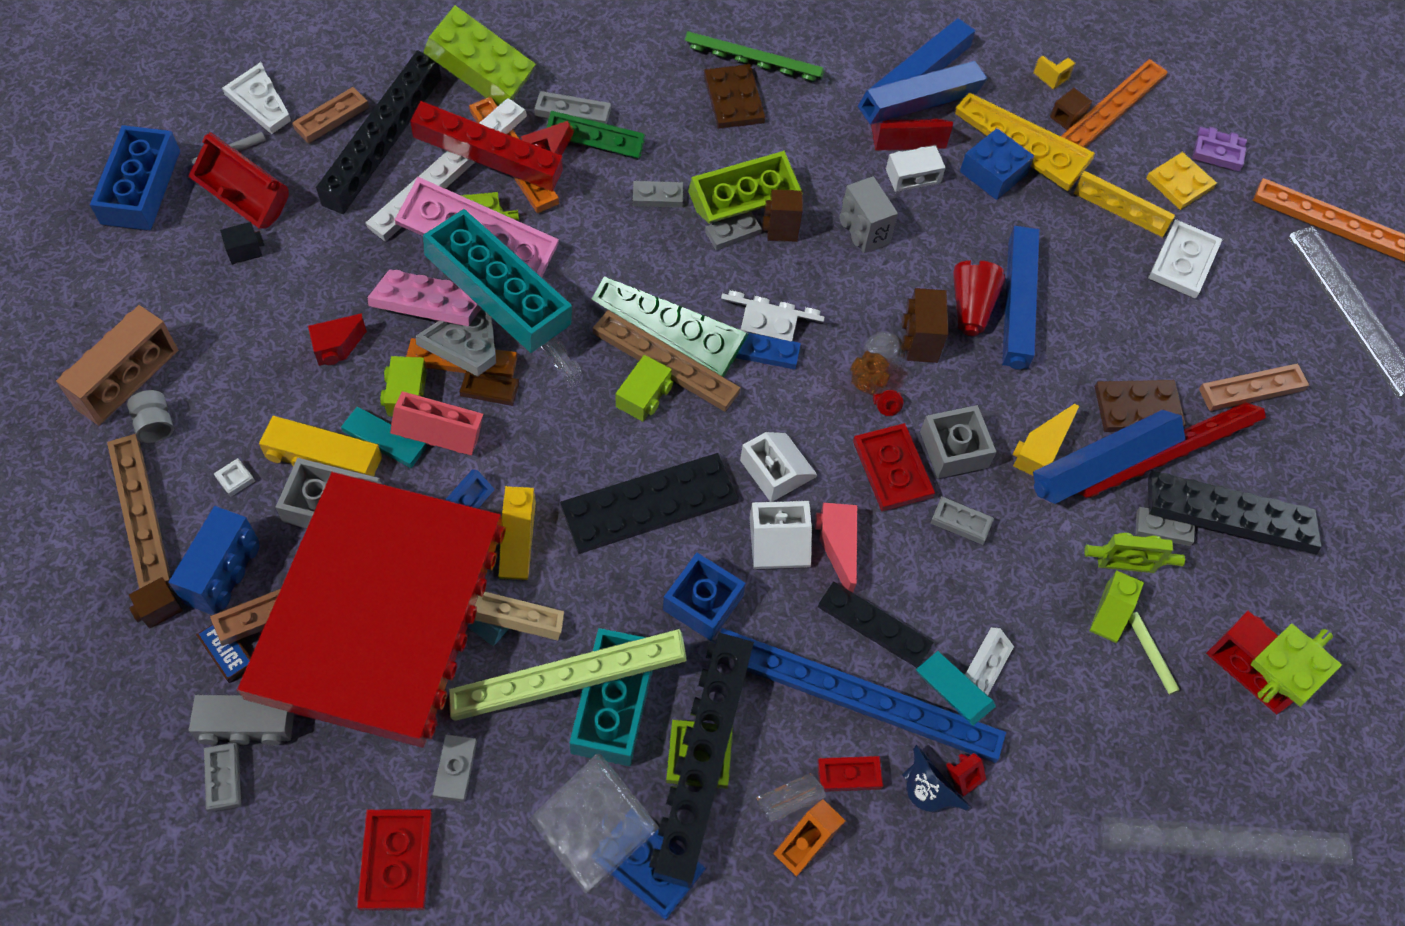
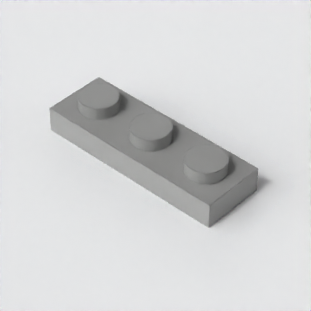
[534,91,611,124]

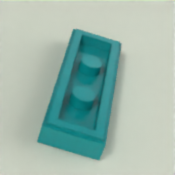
[341,407,427,468]
[915,651,996,726]

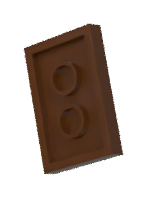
[704,64,765,129]
[1094,380,1186,432]

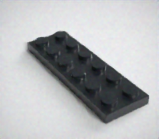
[560,453,738,554]
[1148,470,1321,555]

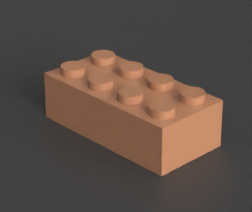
[56,305,179,426]

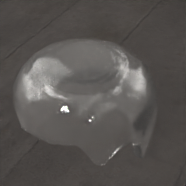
[864,331,905,372]

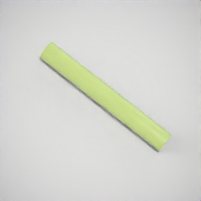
[1129,612,1180,695]

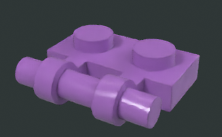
[1192,127,1247,172]

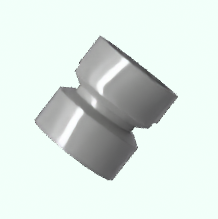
[127,390,174,443]

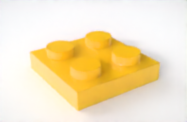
[1146,152,1217,210]

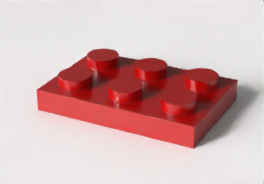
[853,423,935,512]
[357,810,432,911]

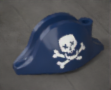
[902,745,972,813]

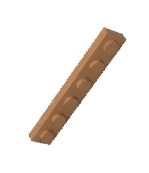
[593,310,741,412]
[107,434,171,589]

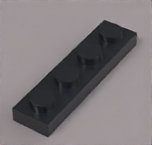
[818,581,934,668]

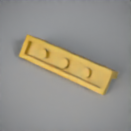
[1074,171,1175,238]

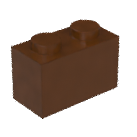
[763,189,803,242]

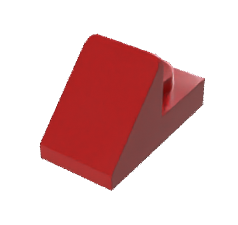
[521,121,574,155]

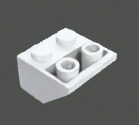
[740,432,817,502]
[750,501,812,569]

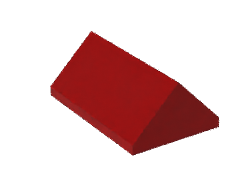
[871,119,953,151]

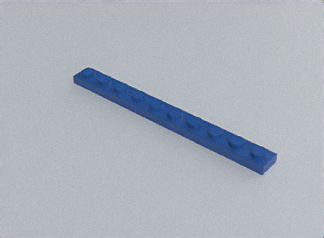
[720,628,1006,763]

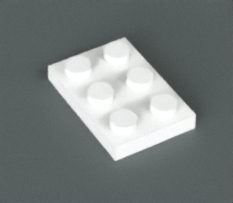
[1148,219,1222,299]

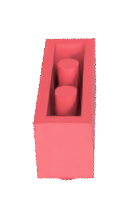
[390,391,483,456]

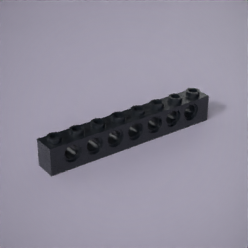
[316,50,442,215]
[649,632,754,888]

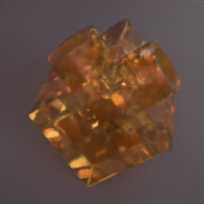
[850,350,891,395]

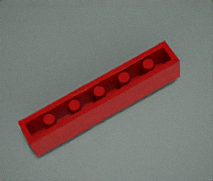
[410,101,563,192]

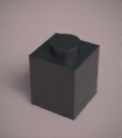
[220,222,265,265]

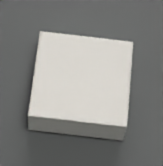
[214,458,255,497]

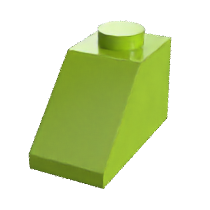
[1089,570,1144,643]

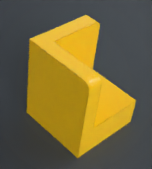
[1033,56,1075,89]

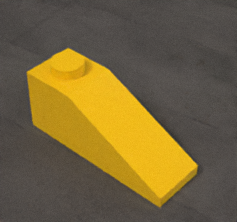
[1012,404,1079,476]
[499,486,536,580]

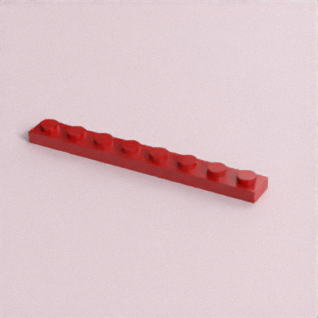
[1078,402,1266,498]

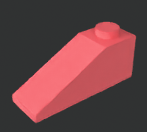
[815,503,857,593]

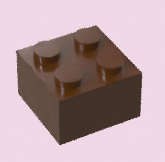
[902,288,948,363]

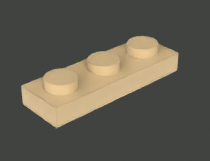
[475,592,564,640]

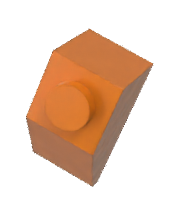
[774,799,846,876]

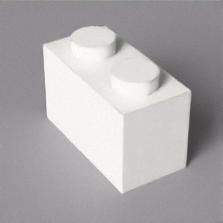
[886,145,945,192]

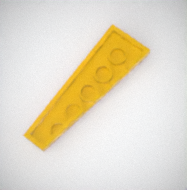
[955,93,1095,191]

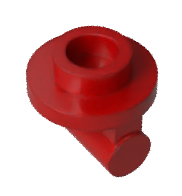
[873,390,903,416]

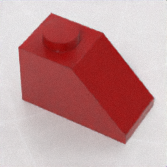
[308,313,367,366]

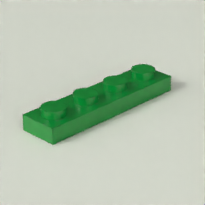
[547,110,646,159]

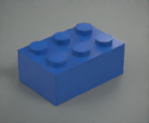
[169,506,260,615]

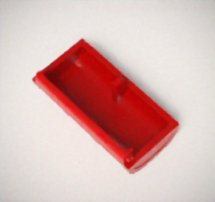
[188,132,289,229]

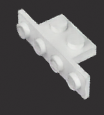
[721,290,825,341]

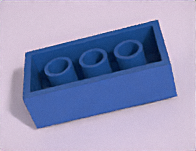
[90,125,180,230]

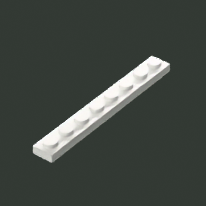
[366,98,527,242]

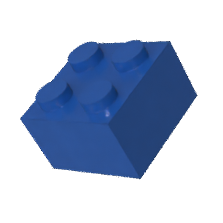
[960,128,1034,200]
[663,552,746,641]

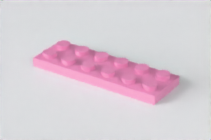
[395,177,559,278]

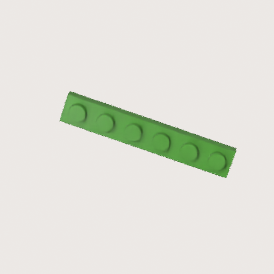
[685,31,824,82]

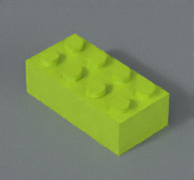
[423,5,536,106]

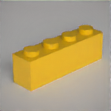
[259,416,382,477]

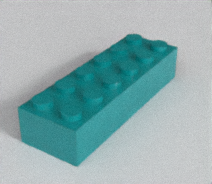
[423,209,572,353]

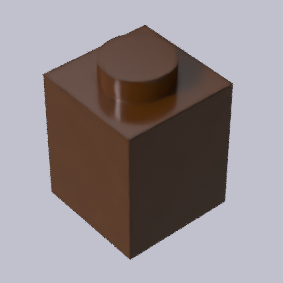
[1050,88,1092,130]
[129,577,183,629]

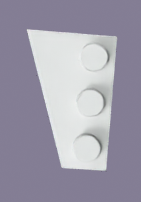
[222,62,291,134]

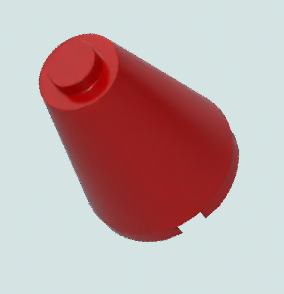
[953,260,1005,336]

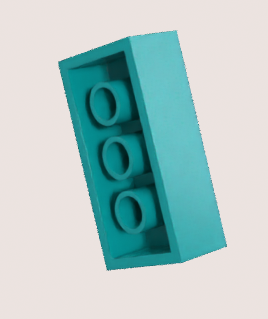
[569,628,653,767]

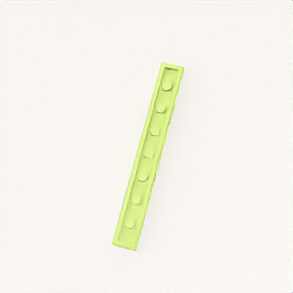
[449,629,687,721]

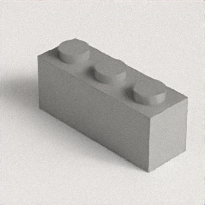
[189,695,294,745]

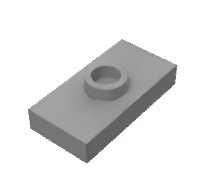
[931,496,994,545]
[433,735,477,802]
[204,743,241,812]

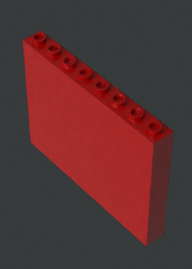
[237,472,506,748]

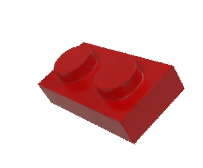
[817,756,883,792]

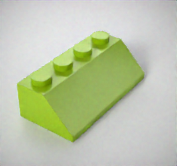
[688,151,803,223]

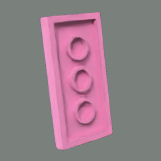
[368,269,481,326]

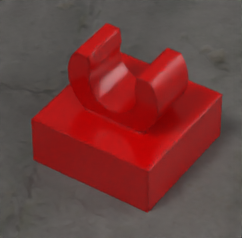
[946,753,986,797]

